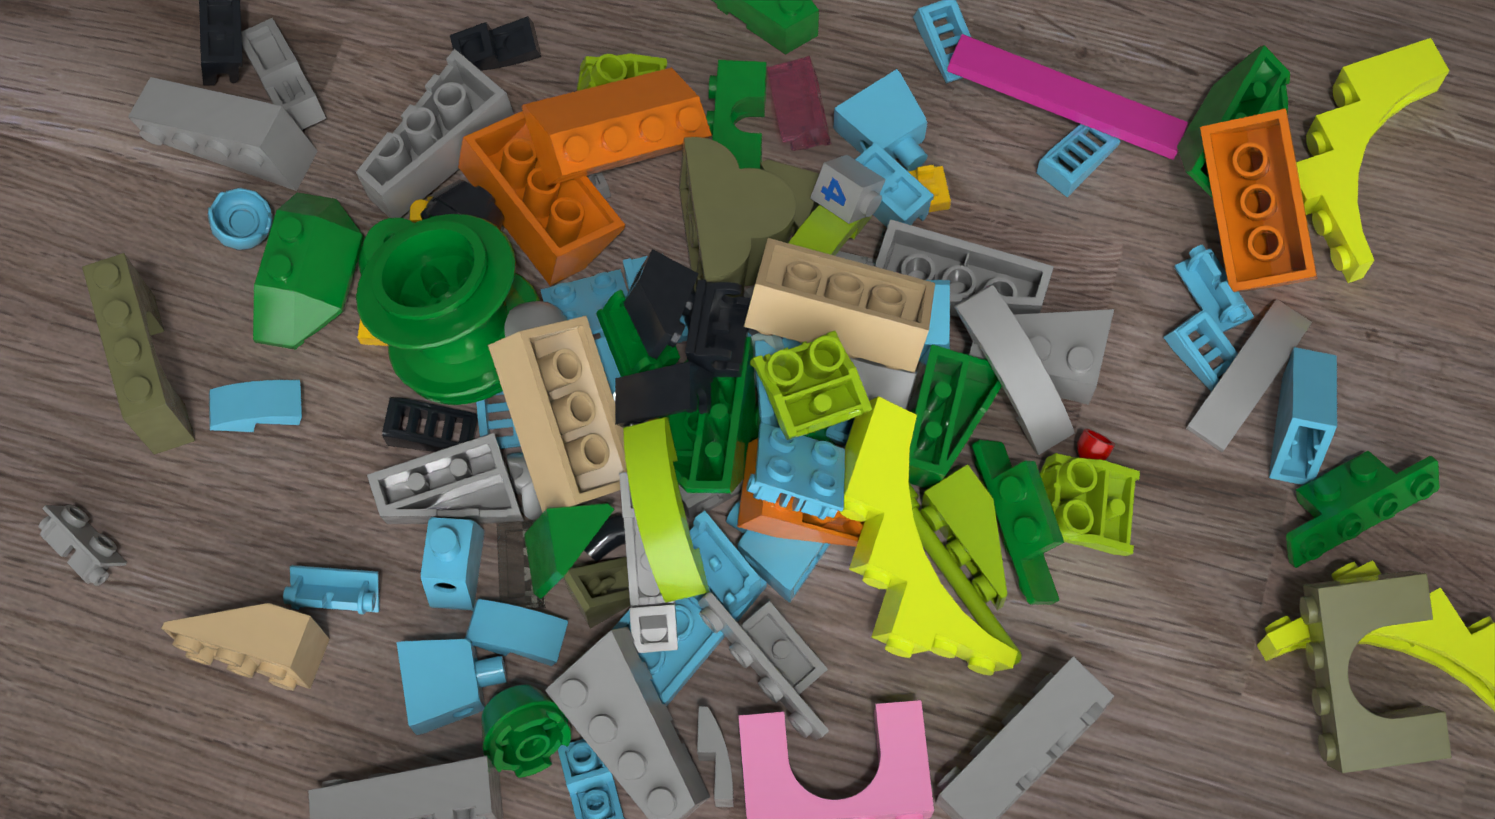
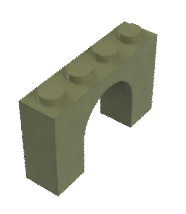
[82,253,195,455]
[1300,570,1452,773]

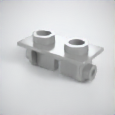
[39,505,127,586]

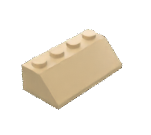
[744,238,935,373]
[488,316,627,513]

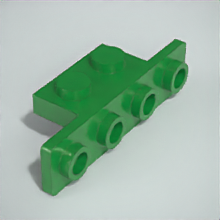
[972,440,1065,605]
[1286,451,1440,568]

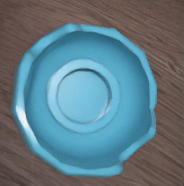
[208,188,273,250]

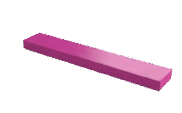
[947,34,1188,160]

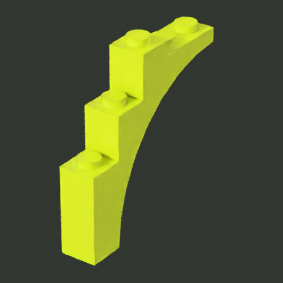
[1297,38,1449,283]
[840,396,1018,675]
[1257,560,1495,711]

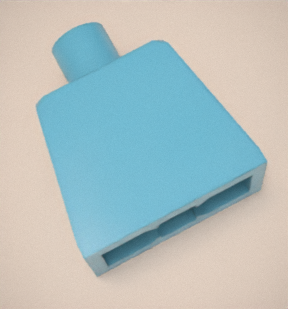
[833,69,928,171]
[726,501,831,602]
[421,517,485,611]
[397,639,507,735]

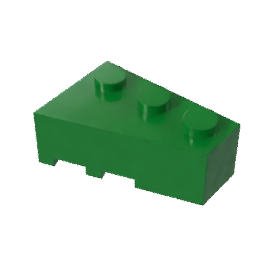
[712,0,819,55]
[908,345,1002,489]

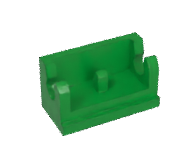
[596,290,681,377]

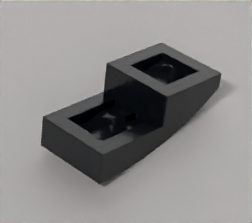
[450,16,542,71]

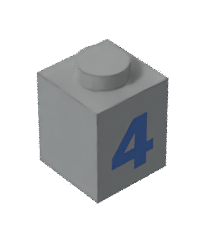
[810,155,886,224]

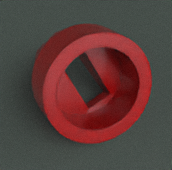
[1077,429,1115,460]

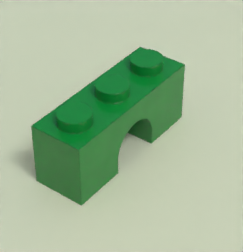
[706,60,767,169]

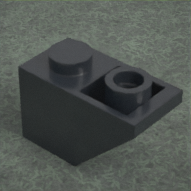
[623,249,699,360]

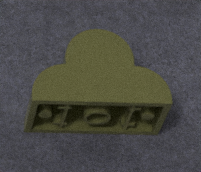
[679,137,796,297]

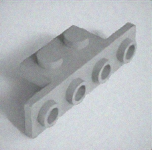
[698,591,829,741]

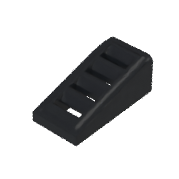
[382,397,478,452]

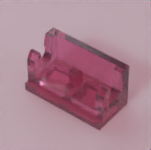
[767,56,832,151]

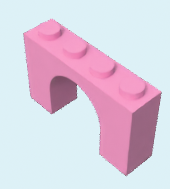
[738,700,934,819]

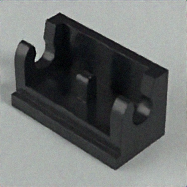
[199,0,243,86]
[685,280,751,377]
[615,361,714,427]

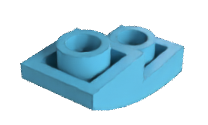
[209,380,302,432]
[465,599,568,666]
[558,739,624,819]

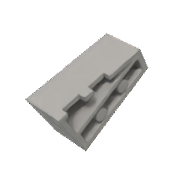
[969,309,1114,405]
[367,433,525,524]

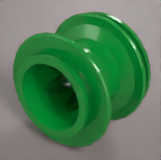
[356,214,540,405]

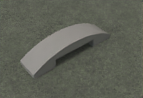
[954,284,1075,455]
[1186,299,1312,452]
[619,472,678,653]

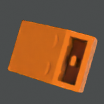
[737,438,865,547]

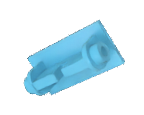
[1174,245,1254,332]
[283,565,380,614]

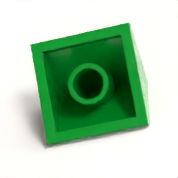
[524,503,614,599]

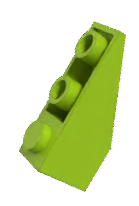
[921,464,1008,610]

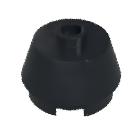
[420,179,505,230]

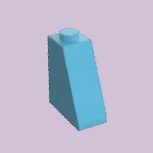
[1269,347,1337,485]

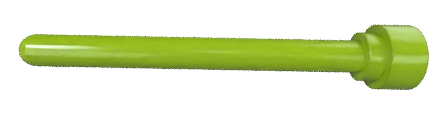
[908,482,1022,665]

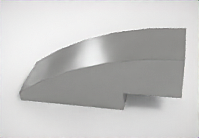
[241,18,326,130]

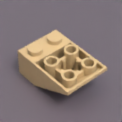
[161,603,330,691]

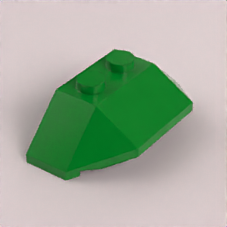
[1177,45,1290,199]
[253,192,364,350]
[659,337,756,493]

